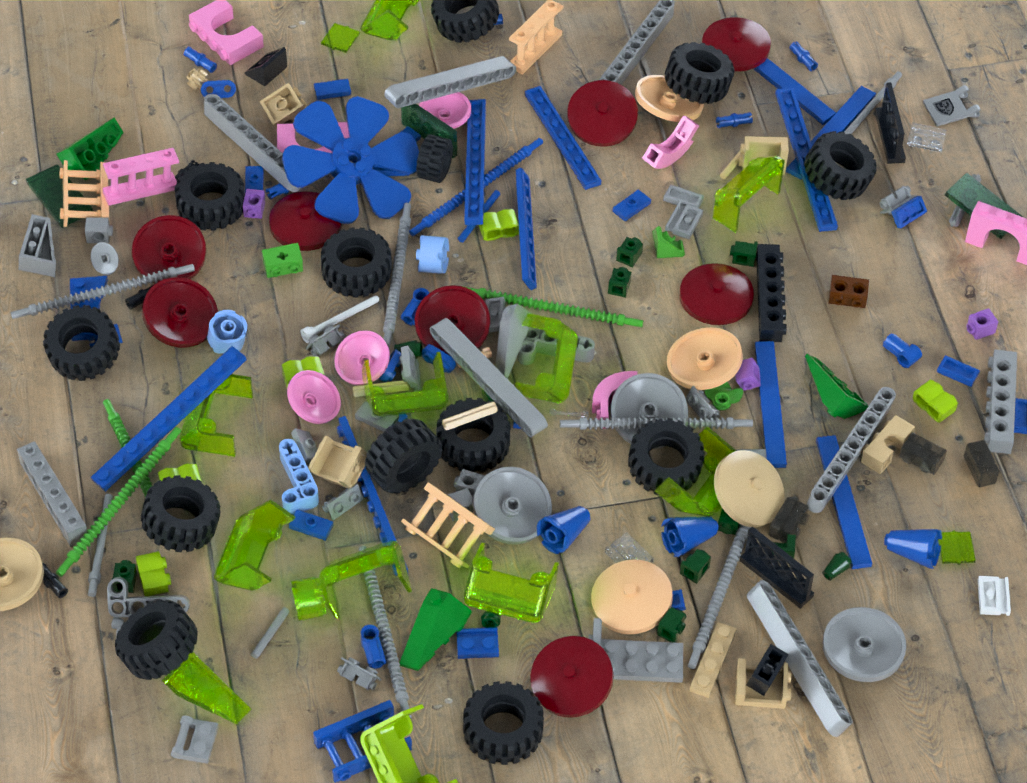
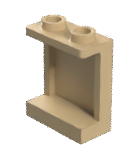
[739,136,789,175]
[308,436,367,489]
[735,658,792,709]

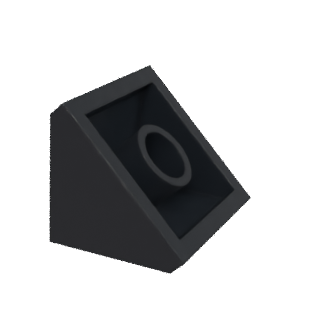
[244,47,287,86]

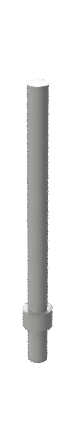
[844,71,902,135]
[88,494,113,597]

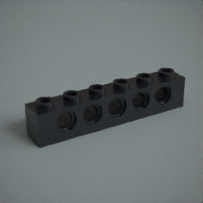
[756,244,787,342]

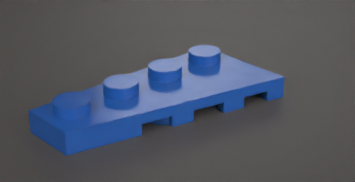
[70,276,108,341]

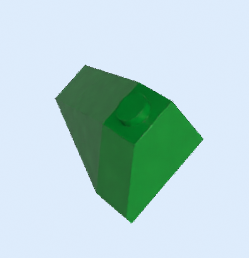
[56,117,124,180]
[805,353,869,419]
[399,588,472,671]

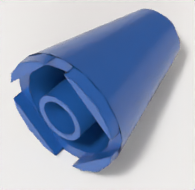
[536,506,590,554]
[661,516,718,557]
[884,529,942,569]

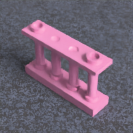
[103,148,179,206]

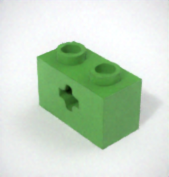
[262,243,303,278]

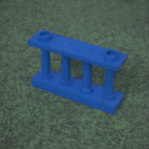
[313,700,412,783]

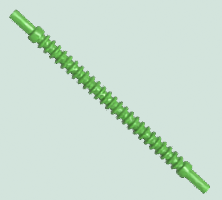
[463,286,644,328]
[103,399,173,550]
[56,427,181,577]

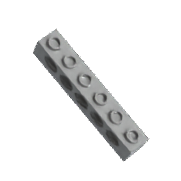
[984,349,1017,454]
[17,441,87,547]

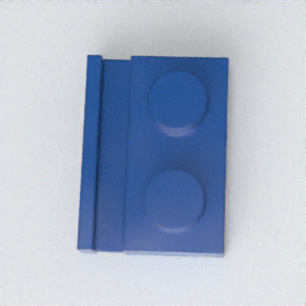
[456,628,499,659]

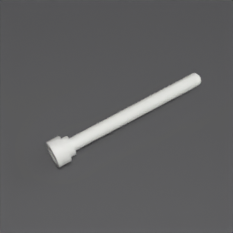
[300,296,379,343]

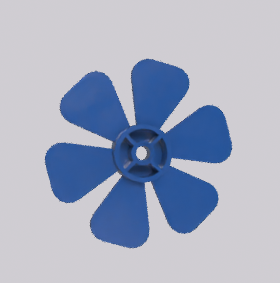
[282,96,419,224]

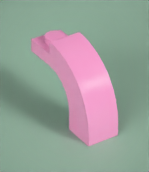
[642,116,699,169]
[592,371,637,429]

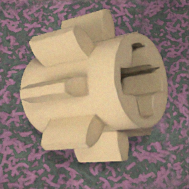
[186,68,208,90]

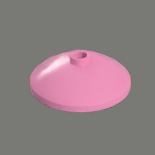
[418,92,471,130]
[334,331,390,385]
[287,370,341,424]

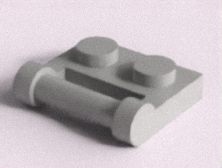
[171,716,219,764]

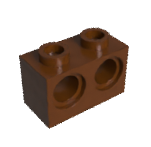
[828,275,869,308]

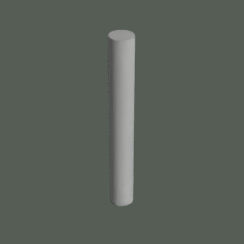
[251,607,290,659]

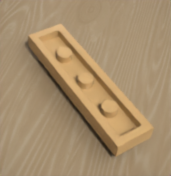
[690,622,737,698]

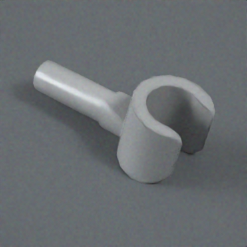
[111,617,124,639]

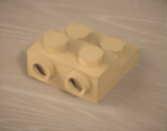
[260,83,308,128]

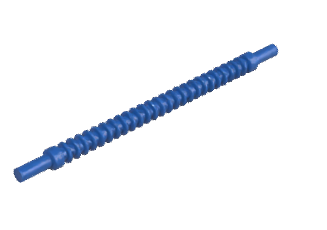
[409,138,543,236]

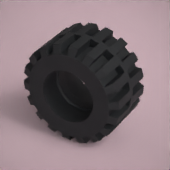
[416,134,453,183]

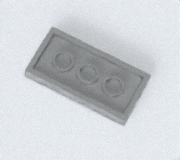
[601,639,683,683]

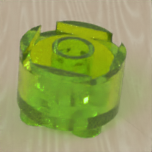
[291,576,327,621]

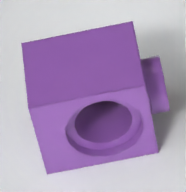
[243,189,266,219]
[966,308,998,340]
[735,358,761,391]

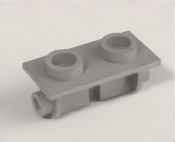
[880,186,917,215]
[306,324,345,356]
[686,386,721,420]
[322,484,364,520]
[337,657,382,690]

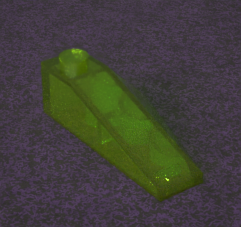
[162,652,252,725]

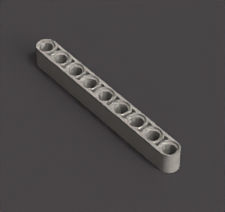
[599,0,675,85]
[384,56,516,108]
[204,94,301,192]
[430,318,548,437]
[807,387,896,513]
[747,580,853,737]

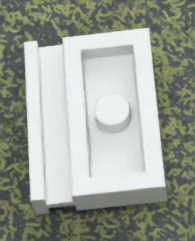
[978,576,1011,616]

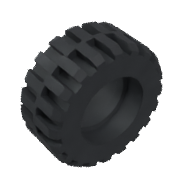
[431,0,499,43]
[665,42,735,104]
[804,131,877,200]
[175,162,245,231]
[321,227,392,298]
[43,305,120,381]
[436,398,511,472]
[628,418,705,496]
[365,419,442,494]
[141,475,221,552]
[115,600,198,680]
[463,681,544,765]

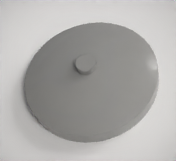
[610,373,688,449]
[473,467,552,544]
[823,607,906,682]

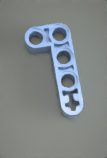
[279,439,319,515]

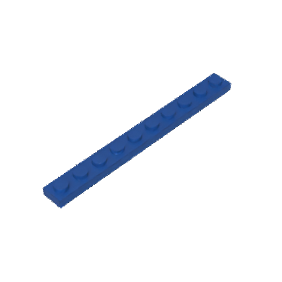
[775,88,838,232]
[464,99,486,225]
[91,346,247,492]
[336,416,409,582]

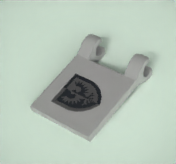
[923,85,980,127]

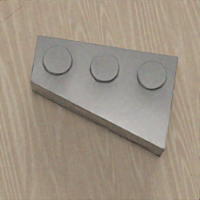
[18,214,56,277]

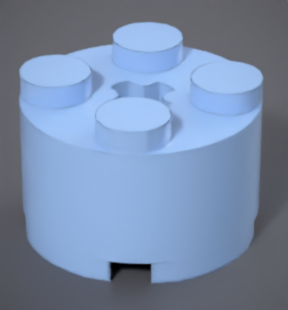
[416,235,449,274]
[207,310,247,354]

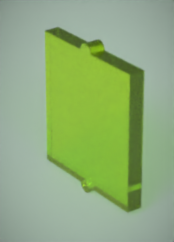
[321,23,360,53]
[938,530,976,565]

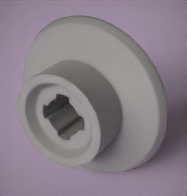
[91,242,119,275]

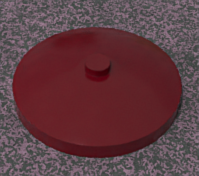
[702,17,771,71]
[567,80,638,147]
[269,191,342,251]
[132,215,207,284]
[679,263,754,325]
[142,277,218,348]
[415,285,490,355]
[530,636,614,718]

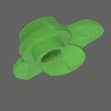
[705,382,743,410]

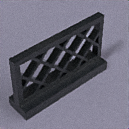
[875,82,906,164]
[739,526,814,609]

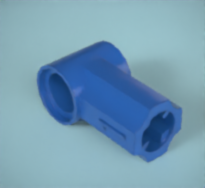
[401,288,429,326]
[883,333,922,368]
[361,625,386,669]

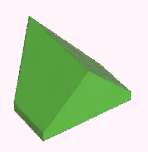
[652,226,685,258]

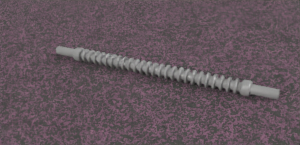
[383,203,411,348]
[10,264,195,319]
[560,417,753,430]
[688,524,751,669]
[359,546,412,719]

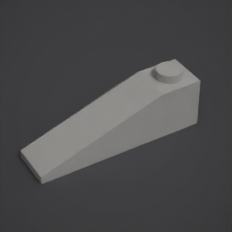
[495,304,534,379]

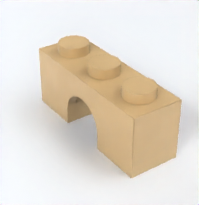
[861,415,915,474]

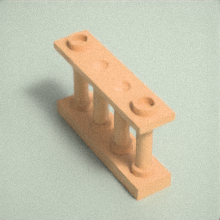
[509,0,563,75]
[59,160,109,227]
[401,482,495,568]

